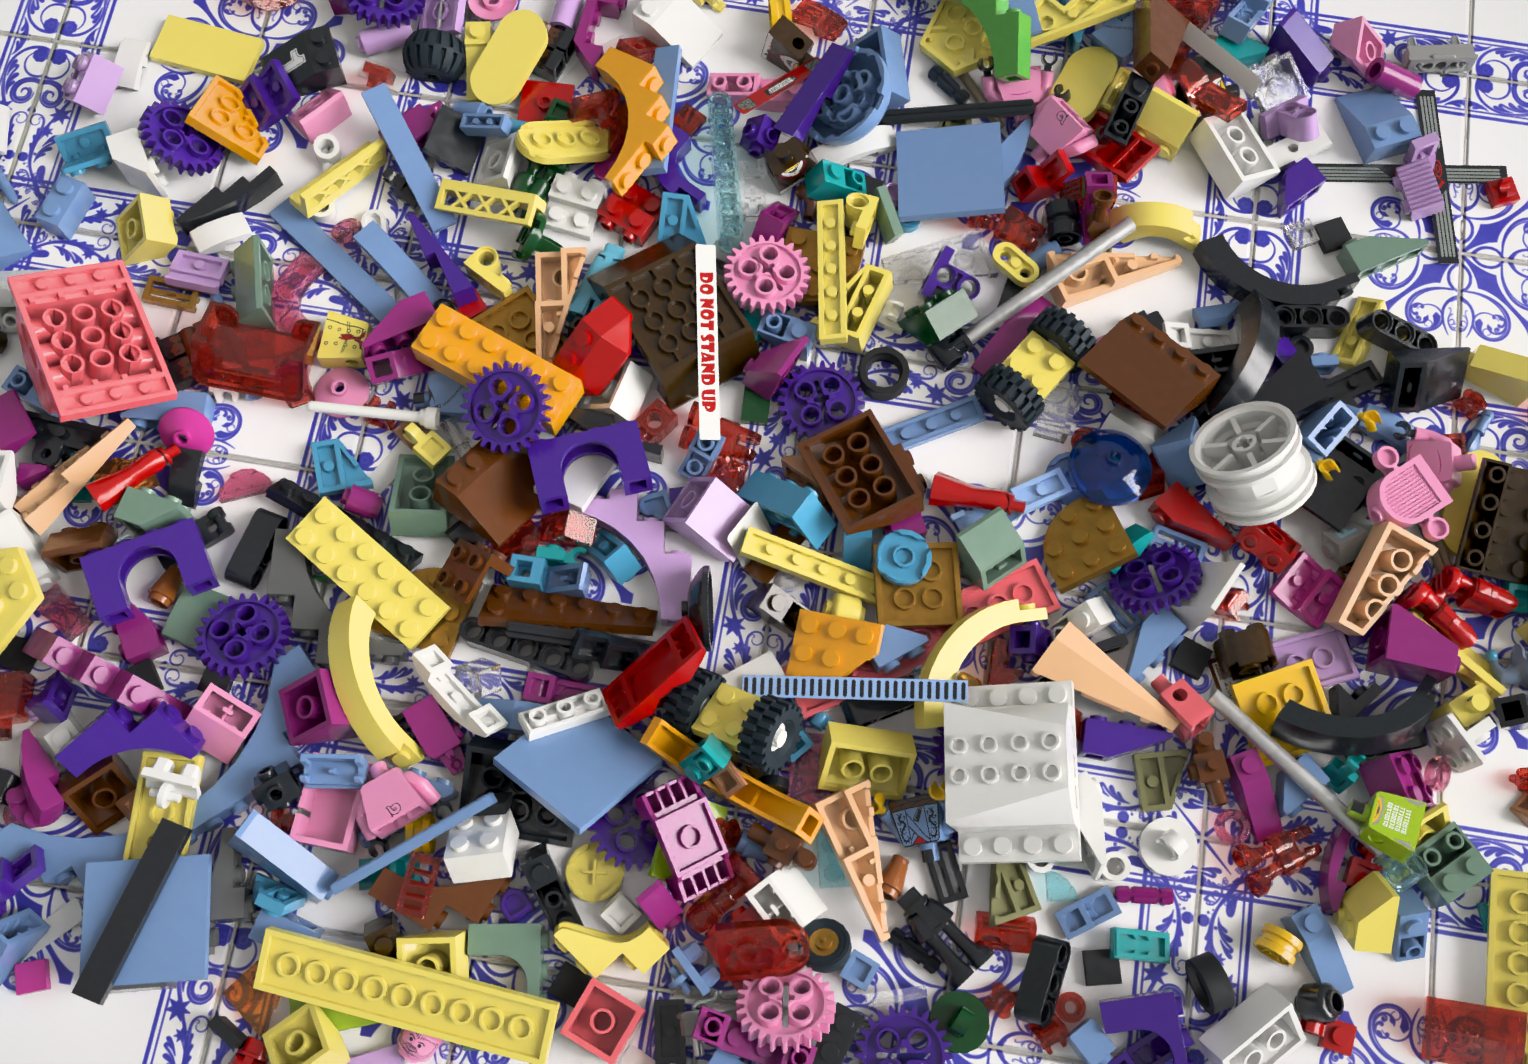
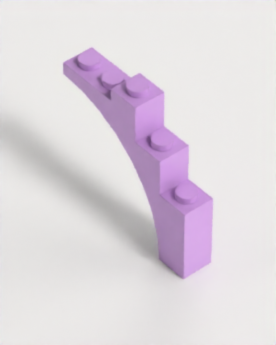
[554,485,692,626]

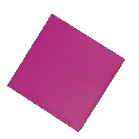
[14,958,51,996]

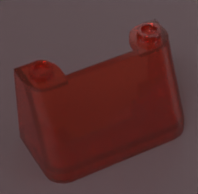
[190,301,321,402]

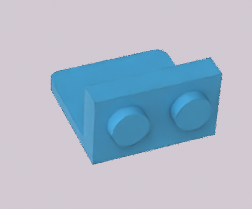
[54,120,113,177]

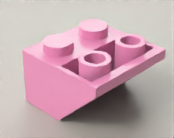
[185,683,262,765]

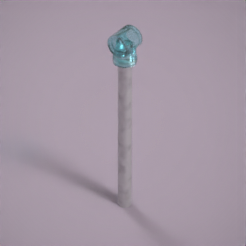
[1206,689,1428,892]

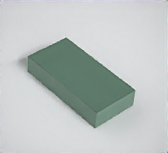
[869,185,904,245]

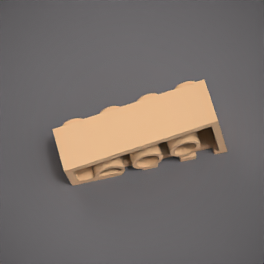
[1324,521,1439,636]

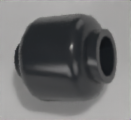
[1294,982,1344,1024]

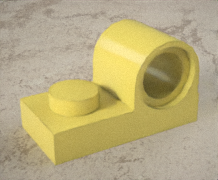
[845,192,880,250]
[463,246,513,300]

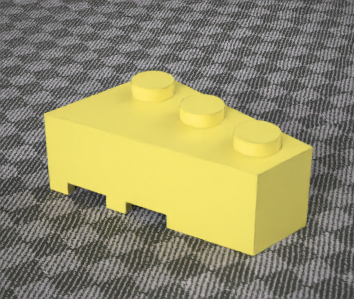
[810,264,894,354]

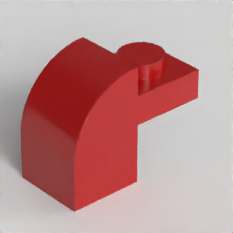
[1010,149,1075,203]

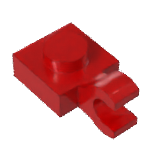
[1300,1018,1357,1057]

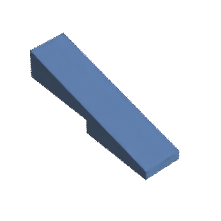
[1218,0,1274,45]

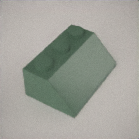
[230,234,277,334]

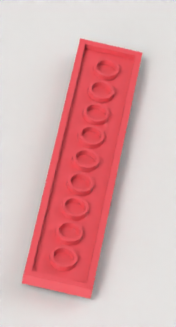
[781,558,1062,721]

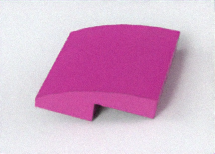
[1267,551,1344,629]

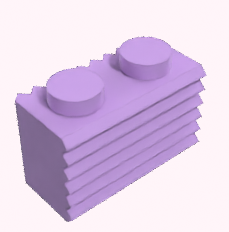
[1392,157,1445,221]

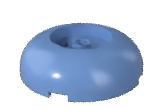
[807,46,892,146]

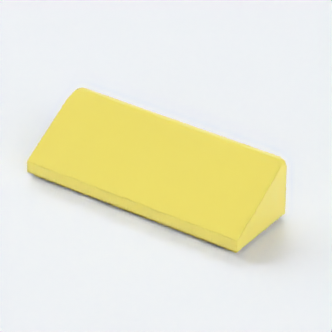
[1331,296,1387,371]

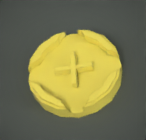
[565,843,625,903]

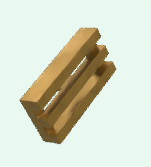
[141,275,203,313]

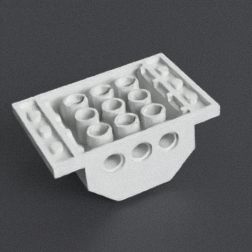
[944,680,1082,864]

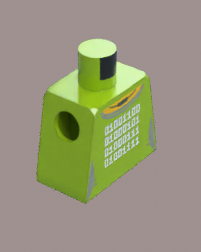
[1346,791,1427,864]

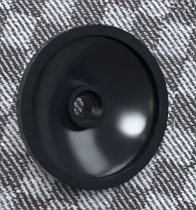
[681,565,714,652]

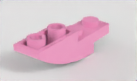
[706,73,806,112]

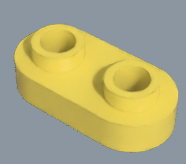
[992,242,1039,287]

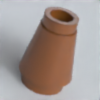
[147,565,183,609]
[882,854,909,901]

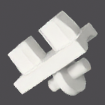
[140,757,202,809]

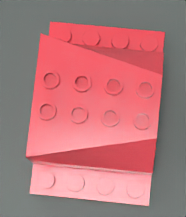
[7,259,178,423]

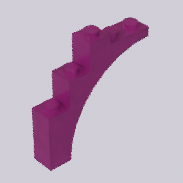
[21,626,193,720]

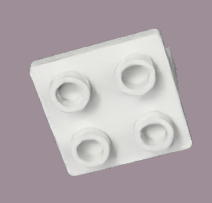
[1425,712,1496,774]

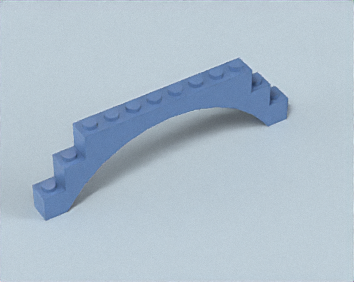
[0,645,317,888]

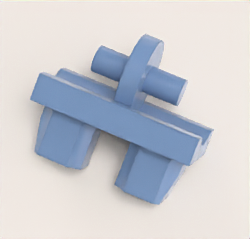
[668,940,721,997]

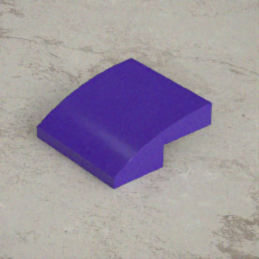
[240,58,301,132]

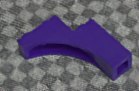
[54,700,206,778]

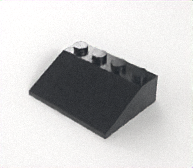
[459,734,575,848]

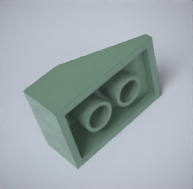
[388,454,455,538]

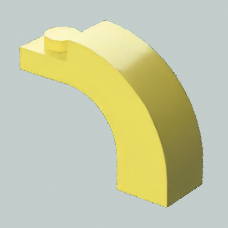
[1109,202,1201,252]

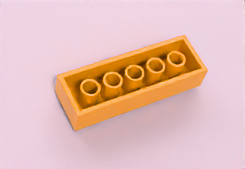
[411,303,584,437]

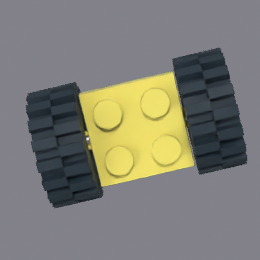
[974,305,1097,432]
[662,667,804,775]

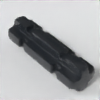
[928,65,970,104]
[887,927,942,974]

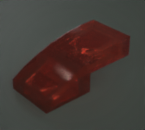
[792,0,848,42]

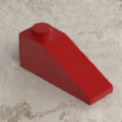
[1148,481,1237,552]

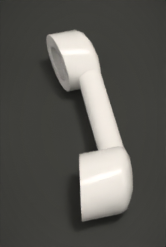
[312,133,342,222]
[1026,851,1131,881]

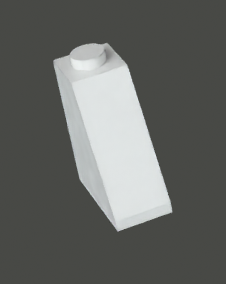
[0,508,61,592]

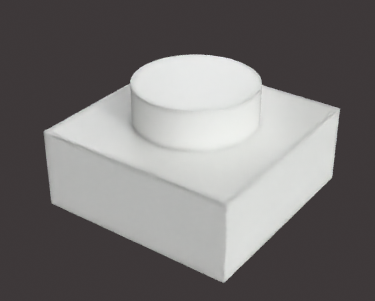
[599,891,642,935]

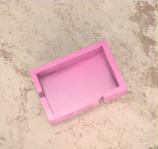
[289,752,373,855]

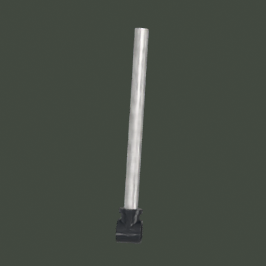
[927,216,1137,372]

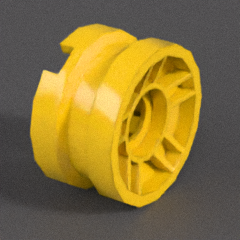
[768,0,792,29]
[405,812,436,855]
[1253,923,1303,967]

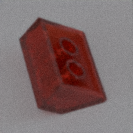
[1420,996,1528,1064]

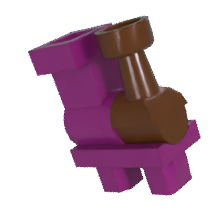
[1080,171,1114,245]

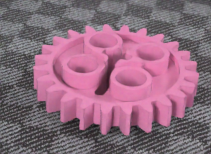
[724,235,811,315]
[736,962,836,1054]

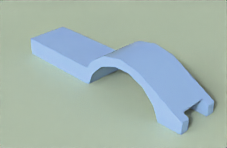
[949,467,1072,531]

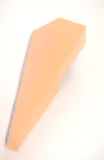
[535,247,587,364]
[1046,251,1183,310]
[14,417,136,536]
[1030,621,1180,733]
[810,779,890,942]

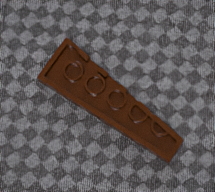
[478,584,658,636]

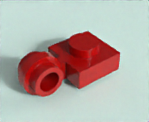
[1342,841,1382,888]

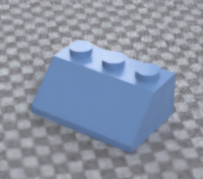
[846,24,911,110]

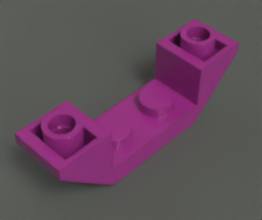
[573,0,628,82]
[691,1006,817,1064]

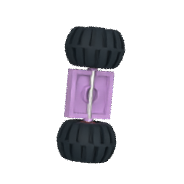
[402,0,466,84]

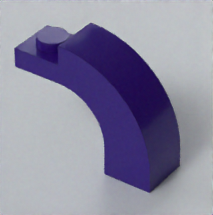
[654,124,707,214]

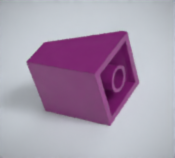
[1365,603,1461,684]
[278,668,358,746]

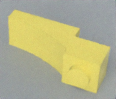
[465,21,494,102]

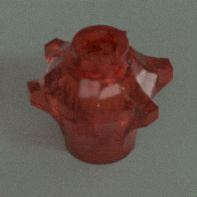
[706,455,749,494]

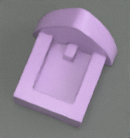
[1403,131,1441,169]

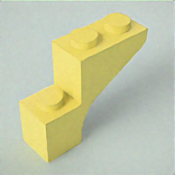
[553,920,670,979]

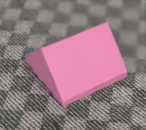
[287,87,352,144]

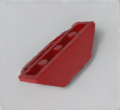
[553,296,633,396]

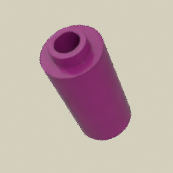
[1365,57,1422,99]

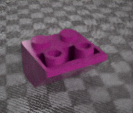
[1359,750,1435,807]

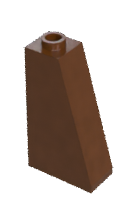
[1133,0,1189,85]

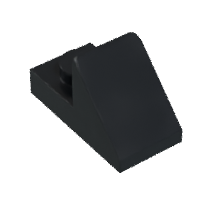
[1328,682,1384,717]

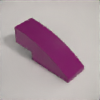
[19,729,64,826]

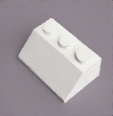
[1188,109,1281,200]
[1198,982,1307,1064]

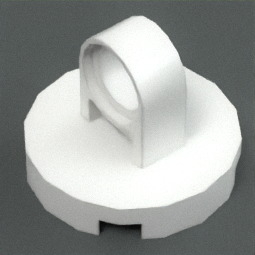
[1138,817,1198,877]

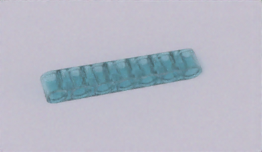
[707,91,744,254]

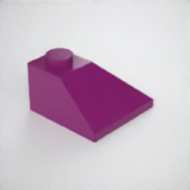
[742,336,810,401]

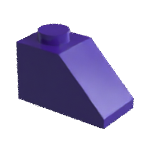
[1276,157,1327,219]

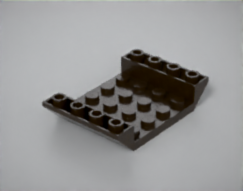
[587,233,760,411]
[1454,457,1528,585]

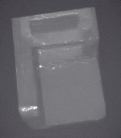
[455,658,502,700]

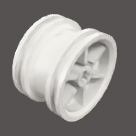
[1189,401,1317,526]

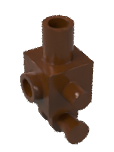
[1187,731,1231,807]
[747,822,817,871]

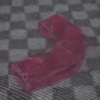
[271,251,325,357]

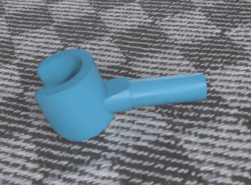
[809,712,834,732]

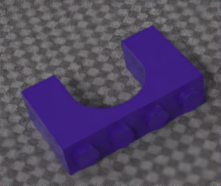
[527,420,653,515]
[79,517,220,628]
[1099,989,1194,1064]

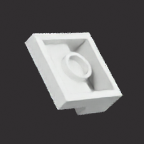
[543,171,608,242]

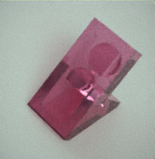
[37,583,94,642]

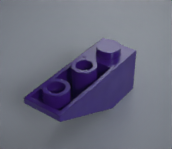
[1077,715,1173,762]

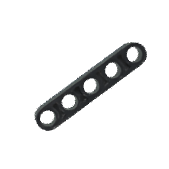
[459,616,594,684]

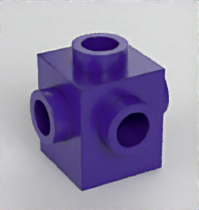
[739,114,781,159]
[1009,621,1053,664]

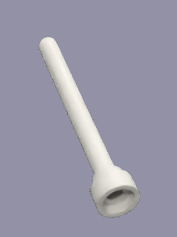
[306,401,440,430]

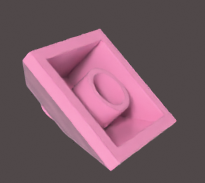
[1330,16,1385,87]

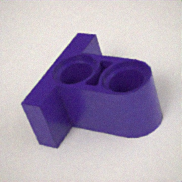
[917,245,981,300]

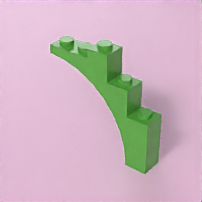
[958,0,1031,83]

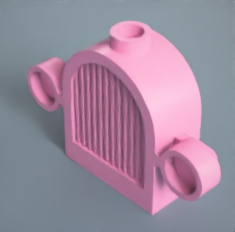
[1366,446,1453,542]

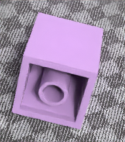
[661,477,751,563]

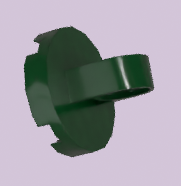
[512,211,564,263]
[928,991,990,1053]

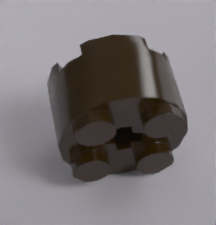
[1212,622,1279,681]

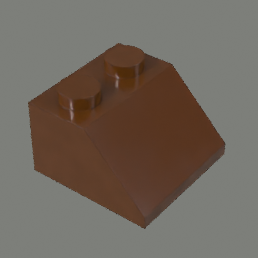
[41,522,118,573]
[58,753,137,835]

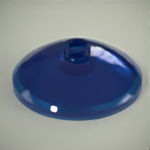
[1068,429,1152,506]

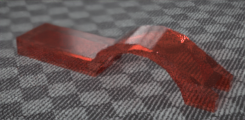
[1165,56,1247,123]

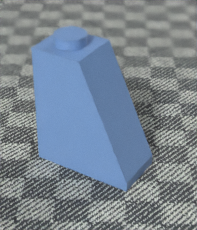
[0,907,51,986]

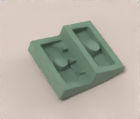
[161,587,237,649]

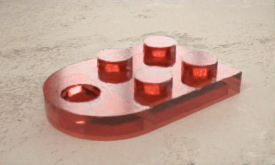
[715,918,810,981]

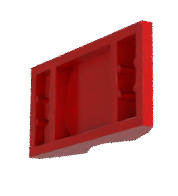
[1074,109,1160,184]
[601,615,706,730]

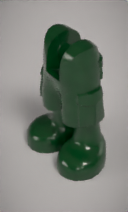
[505,157,570,219]

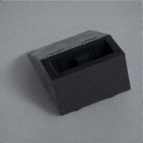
[1379,347,1471,413]
[1301,436,1382,532]

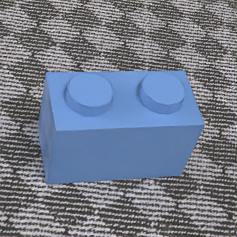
[34,173,96,241]

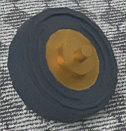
[797,918,852,973]

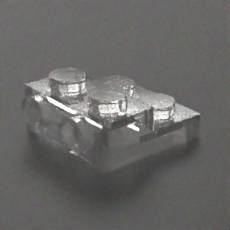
[1244,51,1311,113]

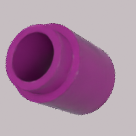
[340,484,384,519]

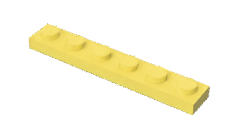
[817,199,848,345]
[739,526,876,607]

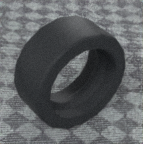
[857,347,910,401]
[1185,951,1235,1015]

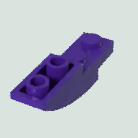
[0,844,46,917]

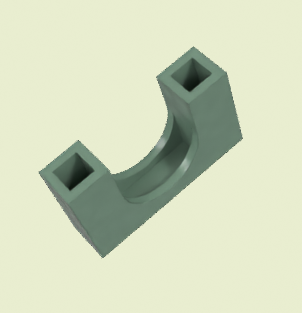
[463,923,550,1051]

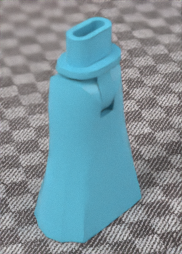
[566,243,626,323]

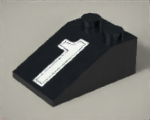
[260,24,347,97]

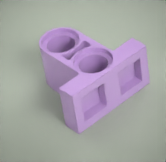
[1258,94,1319,142]

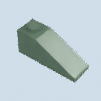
[1336,236,1429,280]

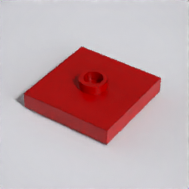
[517,80,575,122]

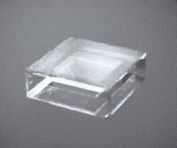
[1283,218,1320,251]

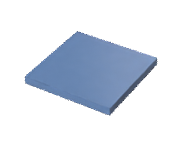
[896,122,1005,222]
[493,694,663,835]
[79,854,212,987]

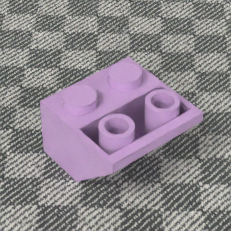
[61,51,124,116]

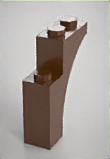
[367,867,512,932]

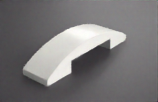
[811,125,897,165]
[1162,321,1242,350]
[411,644,508,738]

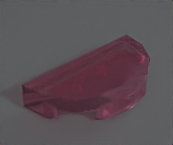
[219,468,273,504]

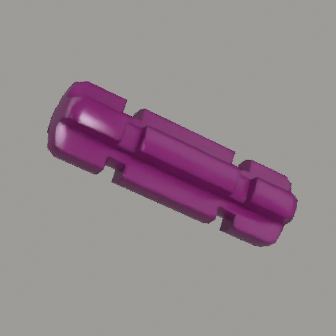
[1114,886,1174,905]

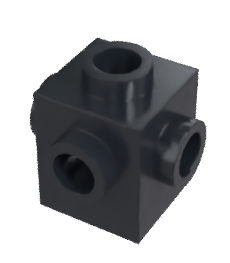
[251,761,302,812]

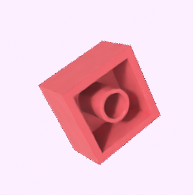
[560,977,647,1064]

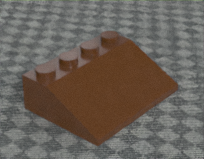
[1077,312,1221,430]
[796,409,924,535]
[433,420,541,548]

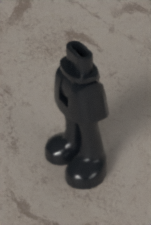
[897,886,995,991]

